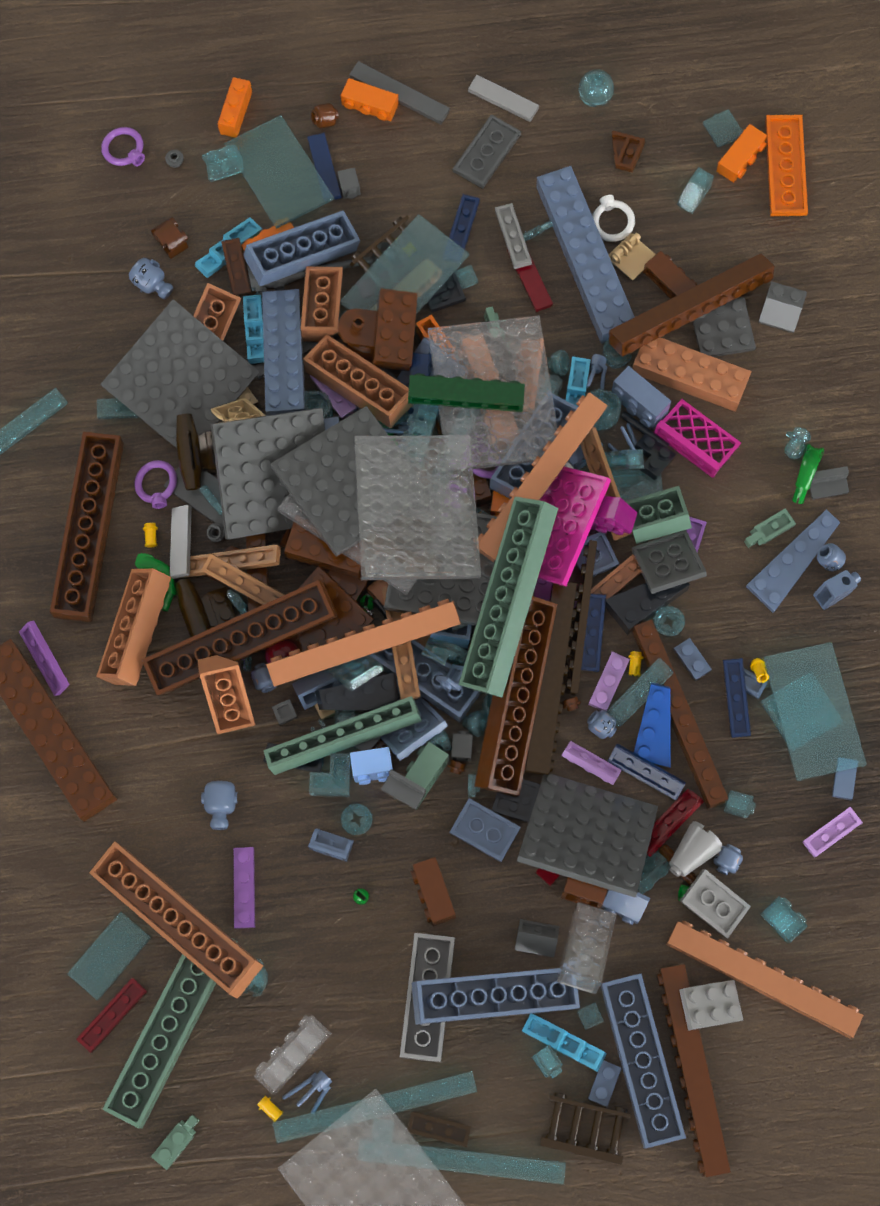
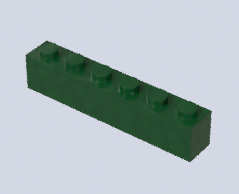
[408,373,525,412]

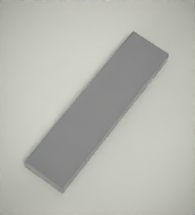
[468,75,539,122]
[495,203,532,269]
[170,505,192,579]

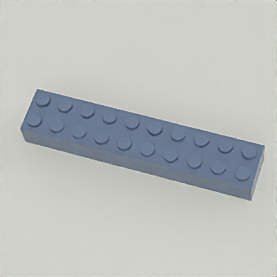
[536,166,634,344]

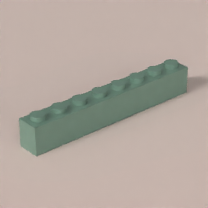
[263,696,422,775]

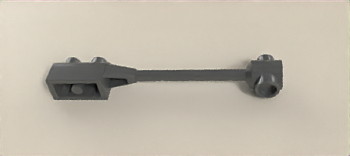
[247,242,396,295]

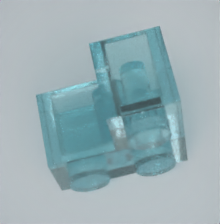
[309,753,352,797]

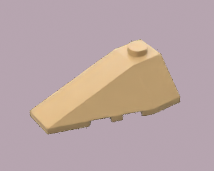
[211,398,266,422]

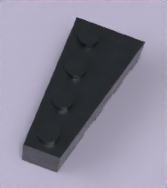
[605,582,690,635]
[315,673,401,711]

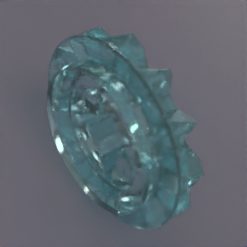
[227,589,248,614]
[654,606,685,637]
[341,803,372,835]

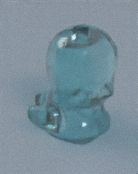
[784,427,811,459]

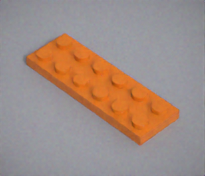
[765,115,808,216]

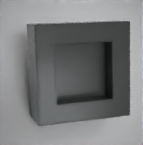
[272,699,297,725]

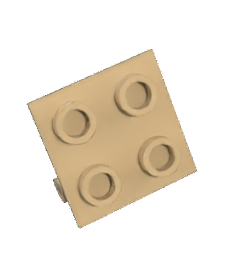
[609,233,656,281]

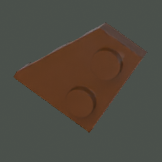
[612,131,645,173]

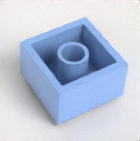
[350,747,393,785]

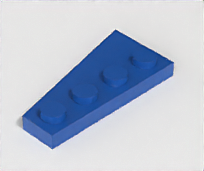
[633,682,671,768]

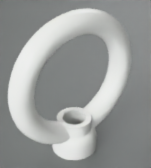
[592,195,635,242]

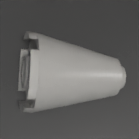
[669,821,723,877]

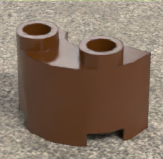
[150,217,189,259]

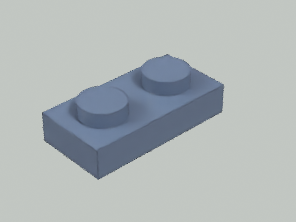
[673,638,712,681]
[588,1060,621,1107]

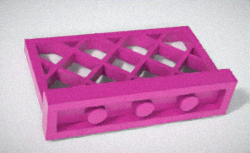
[654,399,741,478]

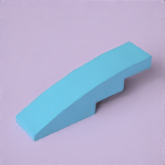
[195,217,262,278]
[243,295,264,364]
[566,356,591,407]
[522,1013,607,1072]

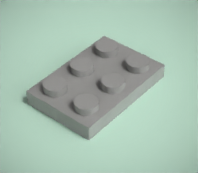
[680,869,751,939]
[679,980,743,1031]

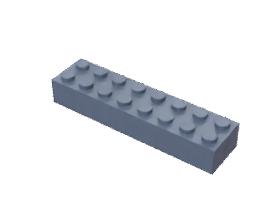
[262,289,305,416]
[412,967,580,1025]
[600,973,686,1149]

